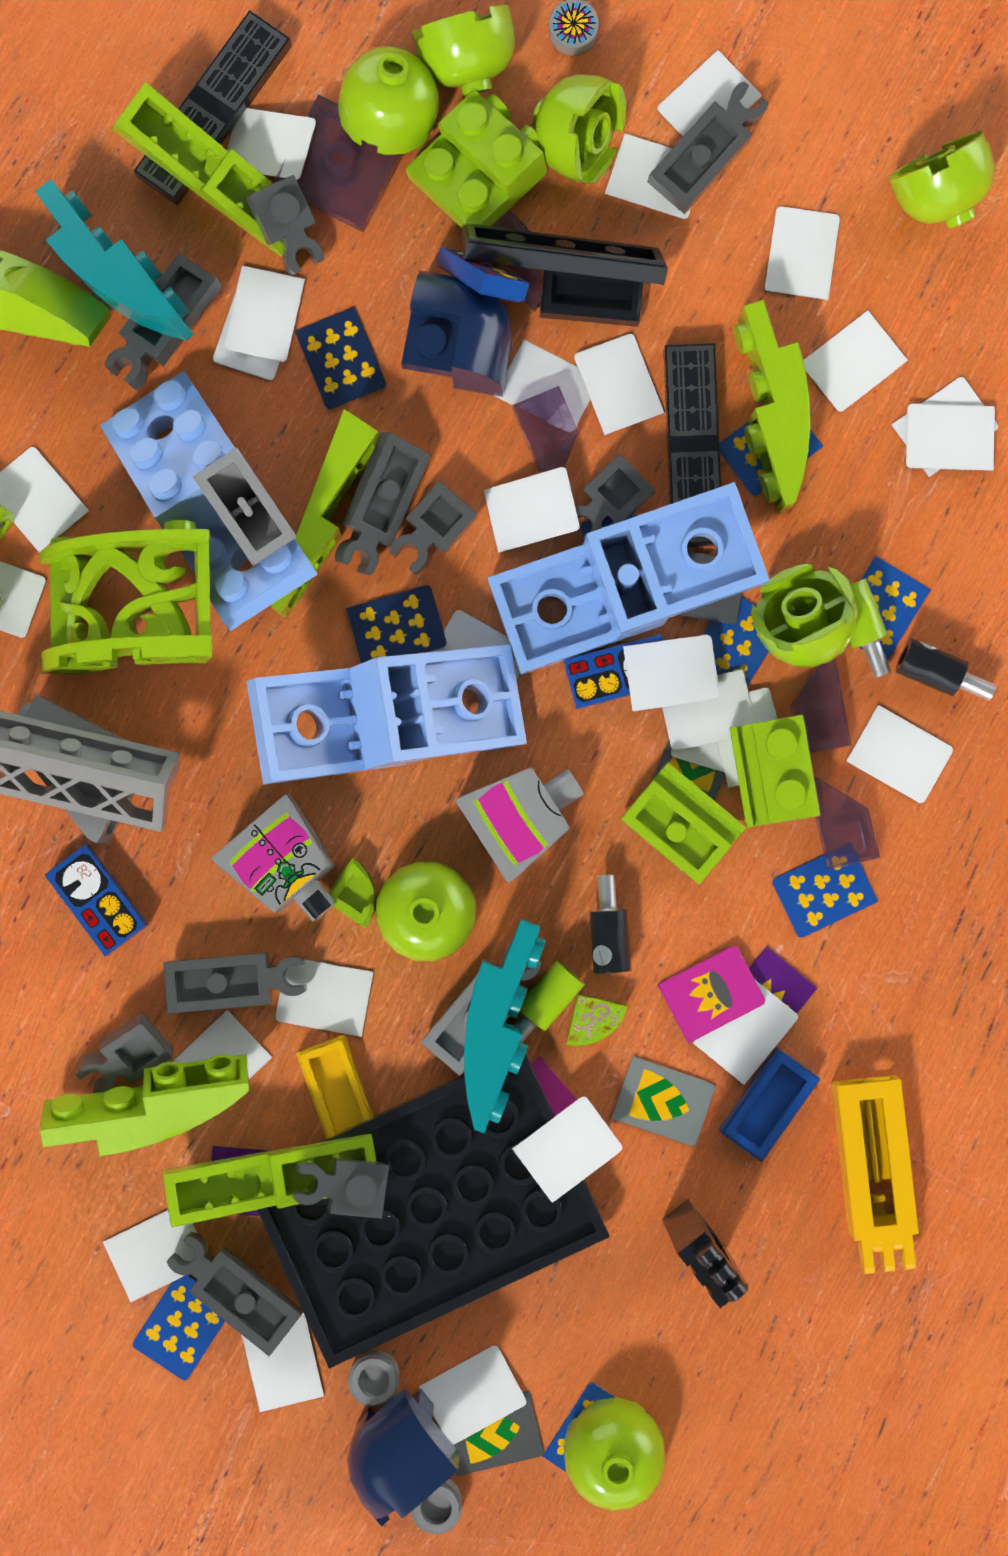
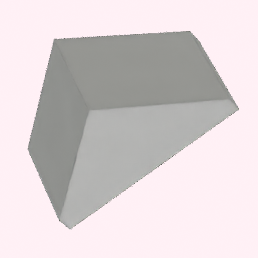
[192,447,297,566]

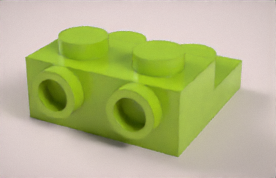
[405,89,548,228]

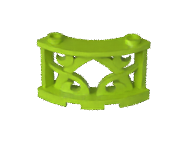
[39,520,212,674]

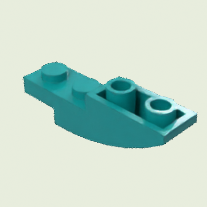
[35,179,194,341]
[464,918,546,1133]

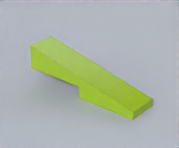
[111,82,284,257]
[270,409,379,619]
[161,1134,376,1228]

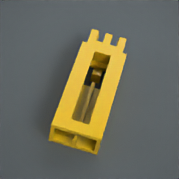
[831,1075,919,1274]

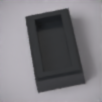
[540,270,643,327]

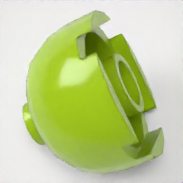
[411,5,515,96]
[338,46,439,155]
[533,74,626,184]
[889,131,995,229]
[751,564,858,667]
[376,861,476,962]
[563,1397,666,1511]

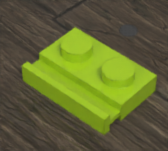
[729,715,820,828]
[620,763,747,885]

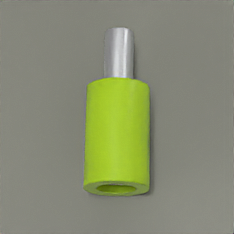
[850,578,891,678]
[514,960,585,1043]

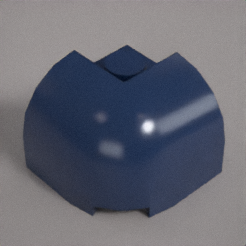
[401,271,512,397]
[347,1388,460,1527]

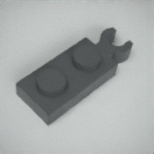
[647,82,769,215]
[105,253,223,390]
[335,432,431,576]
[163,952,307,1014]
[166,1232,303,1357]

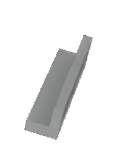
[0,711,180,832]

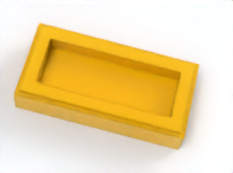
[296,1034,374,1139]

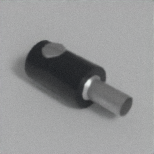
[895,638,996,701]
[590,874,631,973]

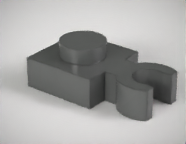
[246,175,324,275]
[575,454,655,542]
[389,481,478,575]
[76,1012,173,1093]
[293,1158,389,1219]

